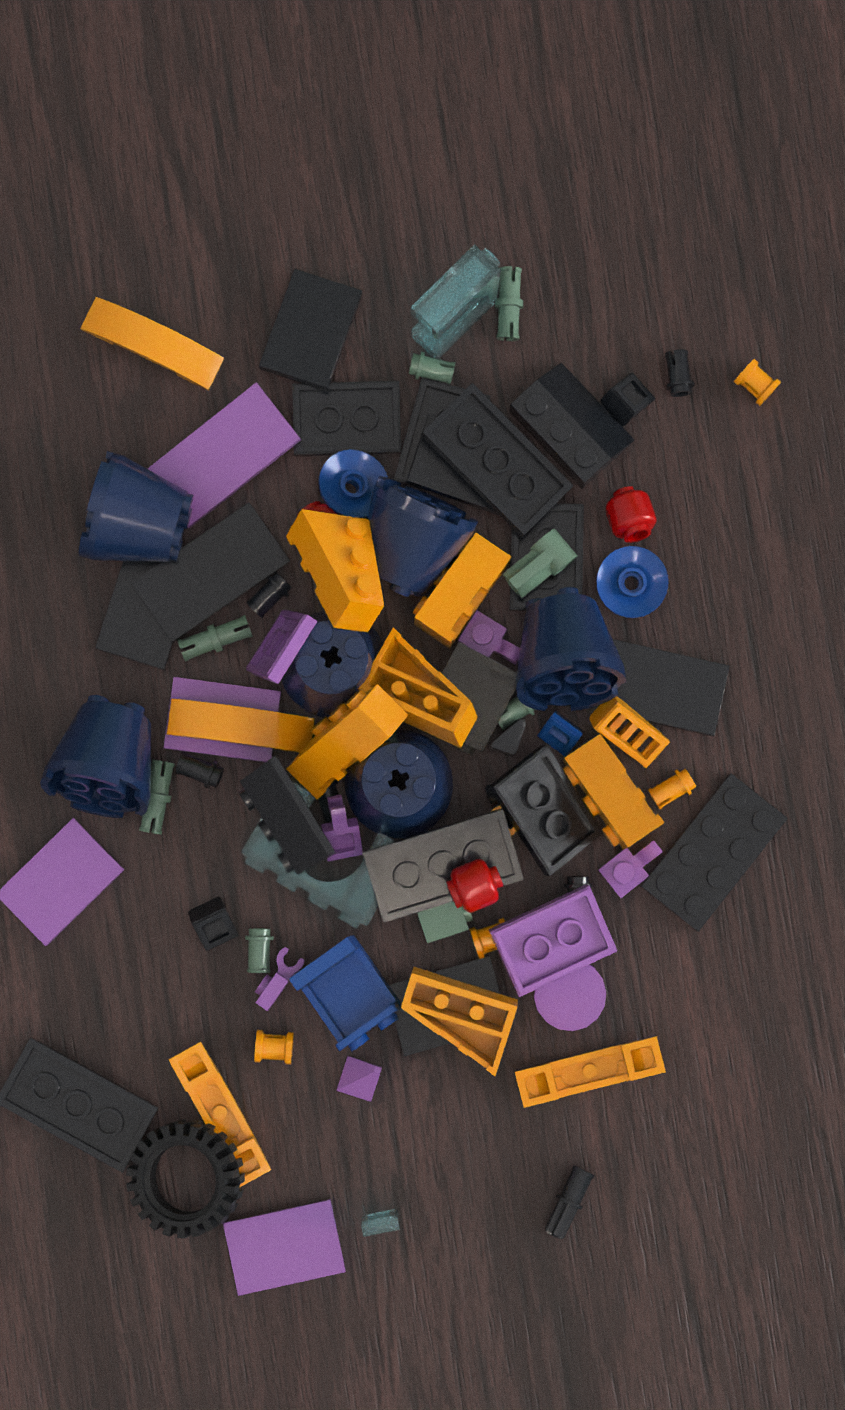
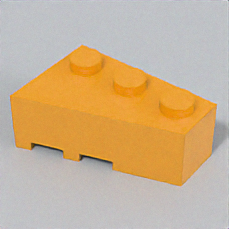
[286,509,384,632]
[413,533,511,649]
[358,627,478,748]
[286,684,408,799]
[562,734,664,849]
[401,967,518,1076]

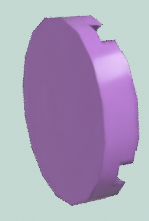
[533,965,606,1031]

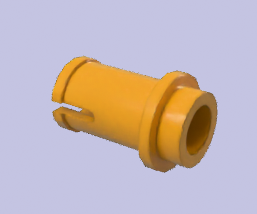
[648,768,696,810]

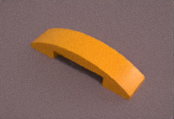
[80,297,224,391]
[166,699,315,753]
[515,1036,666,1108]
[168,1041,271,1188]

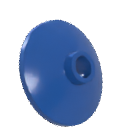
[318,450,388,518]
[596,546,668,618]

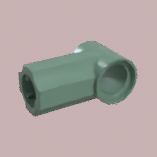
[502,528,578,599]

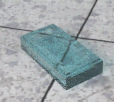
[361,1208,400,1237]

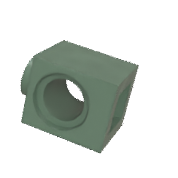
[417,901,473,943]

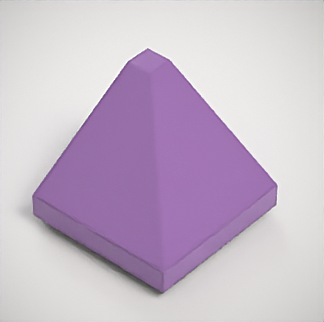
[336,1056,382,1102]

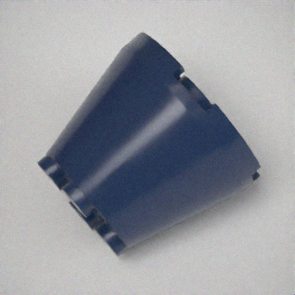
[79,451,194,562]
[368,476,478,597]
[516,587,627,711]
[281,611,383,718]
[40,695,151,818]
[345,730,453,838]

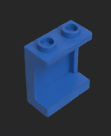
[289,935,402,1051]

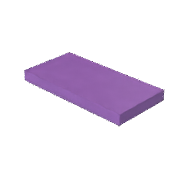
[147,382,301,529]

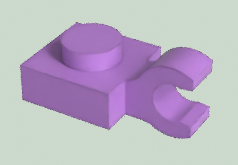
[458,610,520,665]
[321,795,363,862]
[598,840,663,898]
[255,947,305,1011]

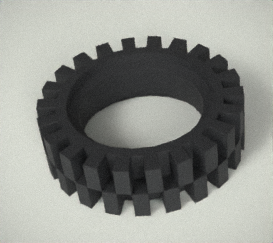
[126,1119,245,1238]

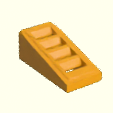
[589,696,670,768]

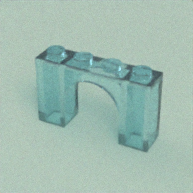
[411,244,501,359]
[241,781,394,929]

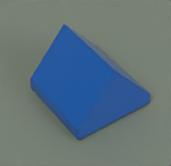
[537,710,585,757]

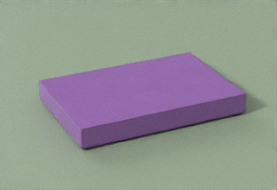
[246,609,317,684]
[164,677,281,762]
[0,818,125,946]
[489,884,617,997]
[223,1199,346,1296]

